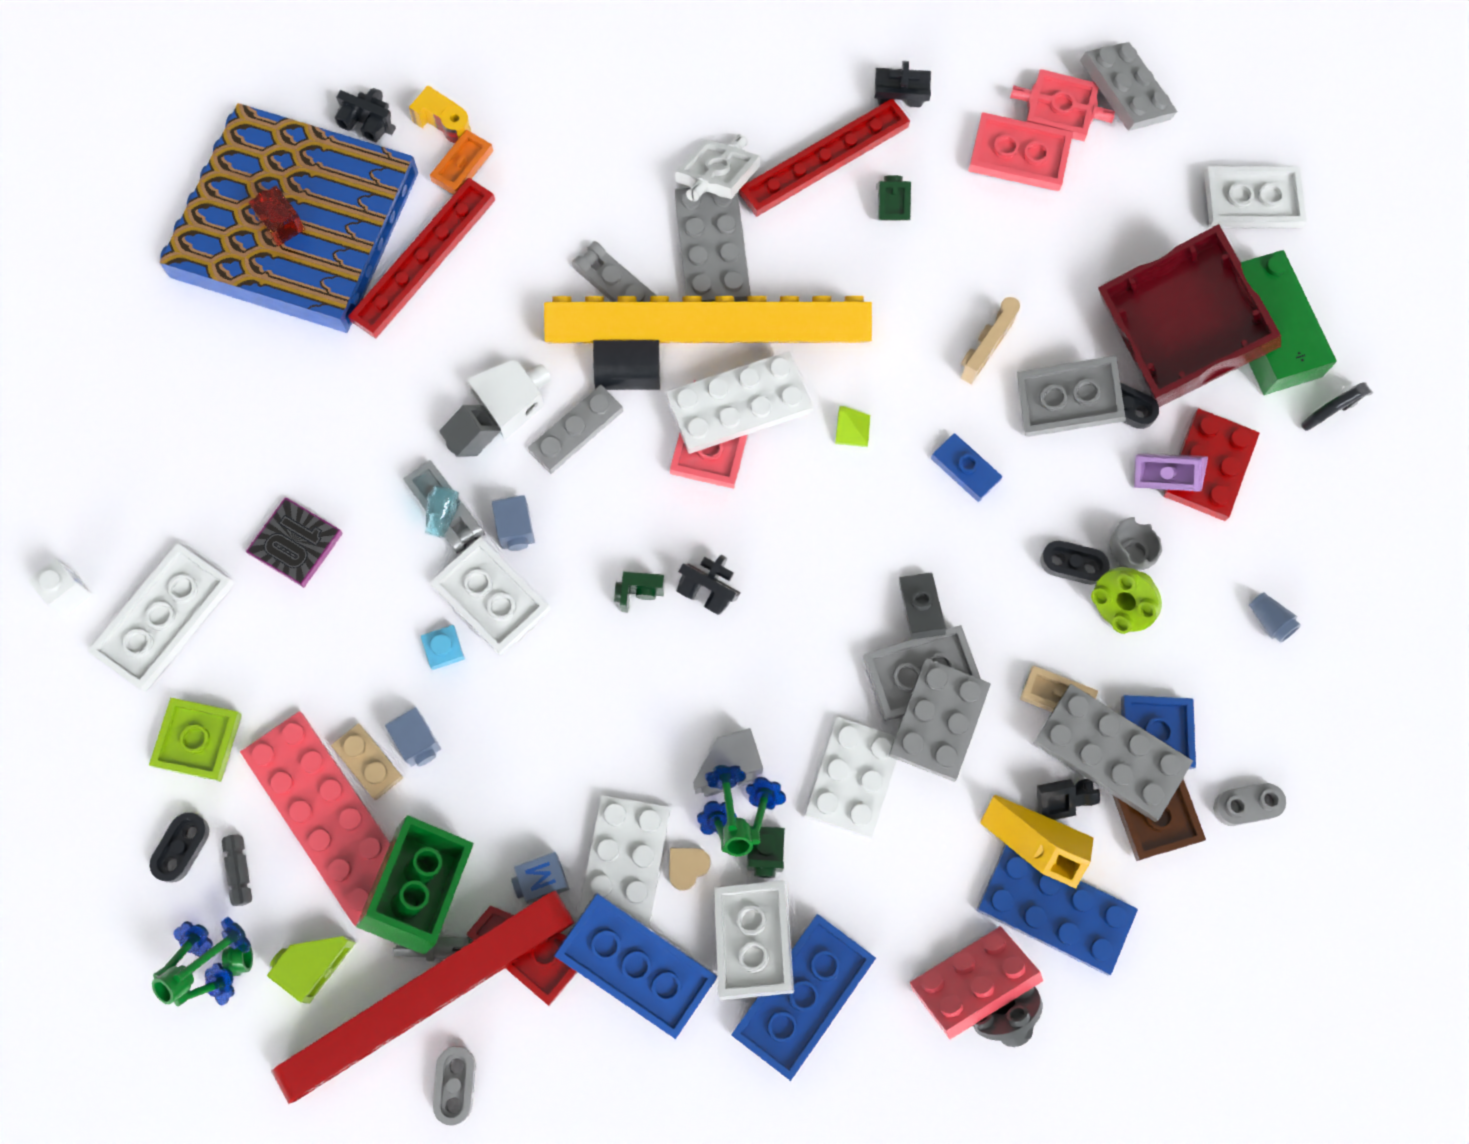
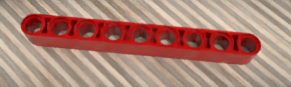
[271,890,575,1105]

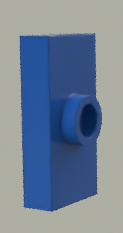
[931,433,1003,503]

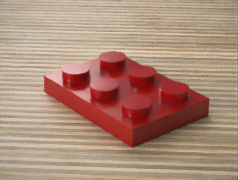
[1163,408,1260,522]

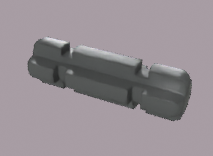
[221,834,252,906]

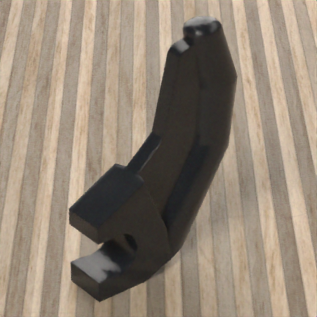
[1301,382,1374,431]

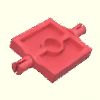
[1010,69,1115,141]

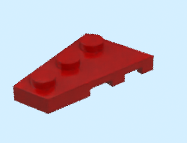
[466,905,578,1006]

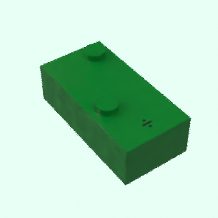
[1241,249,1337,395]

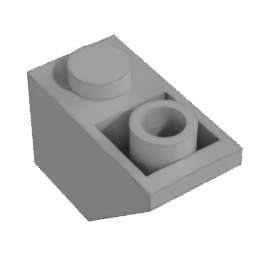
[693,728,763,797]

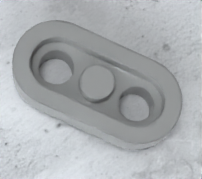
[1213,783,1287,826]
[433,1047,476,1126]

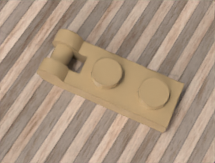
[961,297,1020,385]

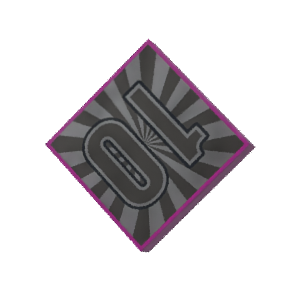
[246,497,343,588]

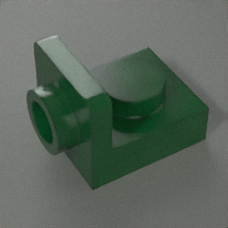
[876,175,911,221]
[614,571,665,613]
[747,826,785,878]

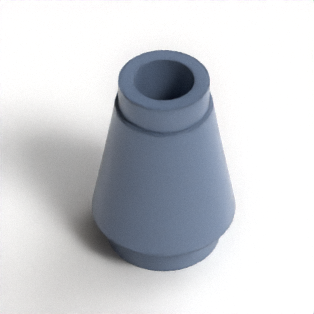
[1249,592,1301,643]

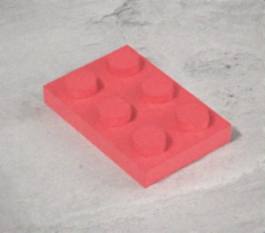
[968,112,1073,191]
[670,380,748,489]
[909,926,1043,1040]

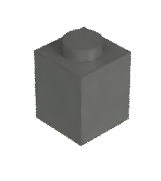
[439,405,501,457]

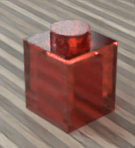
[248,185,305,247]

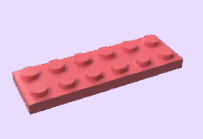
[240,711,390,926]

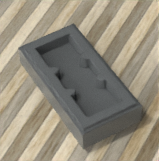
[899,572,946,640]

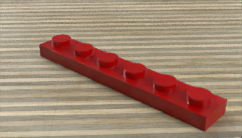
[739,99,910,217]
[348,178,495,339]

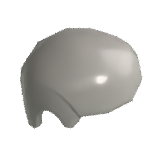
[1110,517,1163,571]

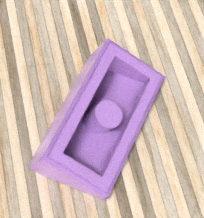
[1134,453,1208,491]

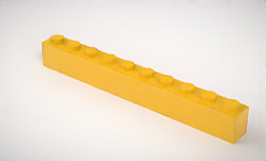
[544,296,872,344]

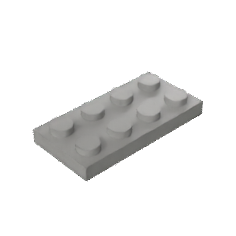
[674,188,751,302]
[1033,684,1193,822]

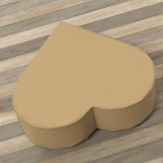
[669,848,711,891]

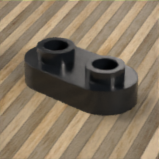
[1120,382,1159,429]
[1040,540,1110,585]
[149,812,210,883]

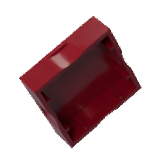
[1098,224,1281,407]

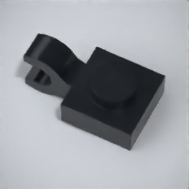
[1037,779,1100,820]

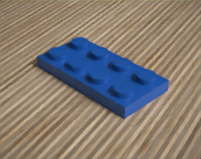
[976,845,1138,976]
[554,892,718,1040]
[731,914,876,1081]

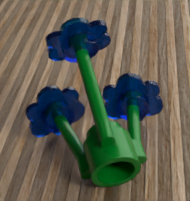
[697,765,786,857]
[151,916,251,1007]

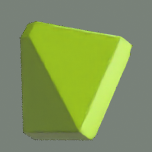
[835,406,871,447]

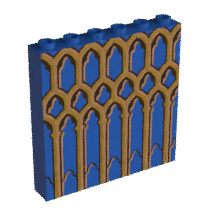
[159,103,419,334]

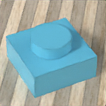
[421,625,465,670]

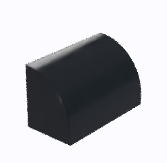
[593,340,660,390]

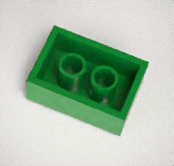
[356,815,474,955]

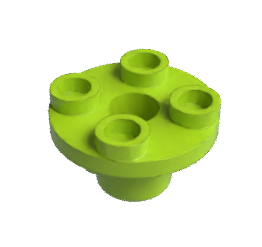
[1091,567,1162,634]

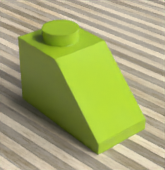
[266,936,356,1004]

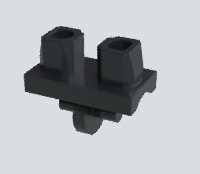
[874,60,931,108]
[334,88,396,143]
[676,554,741,615]

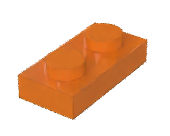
[430,129,493,195]

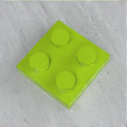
[149,697,242,782]

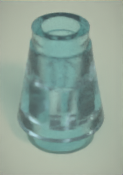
[424,486,461,538]

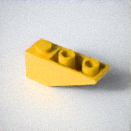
[980,794,1094,888]

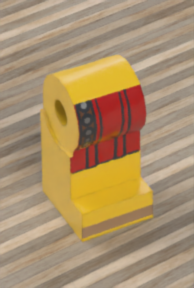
[409,85,471,143]

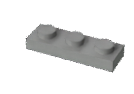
[528,385,624,474]

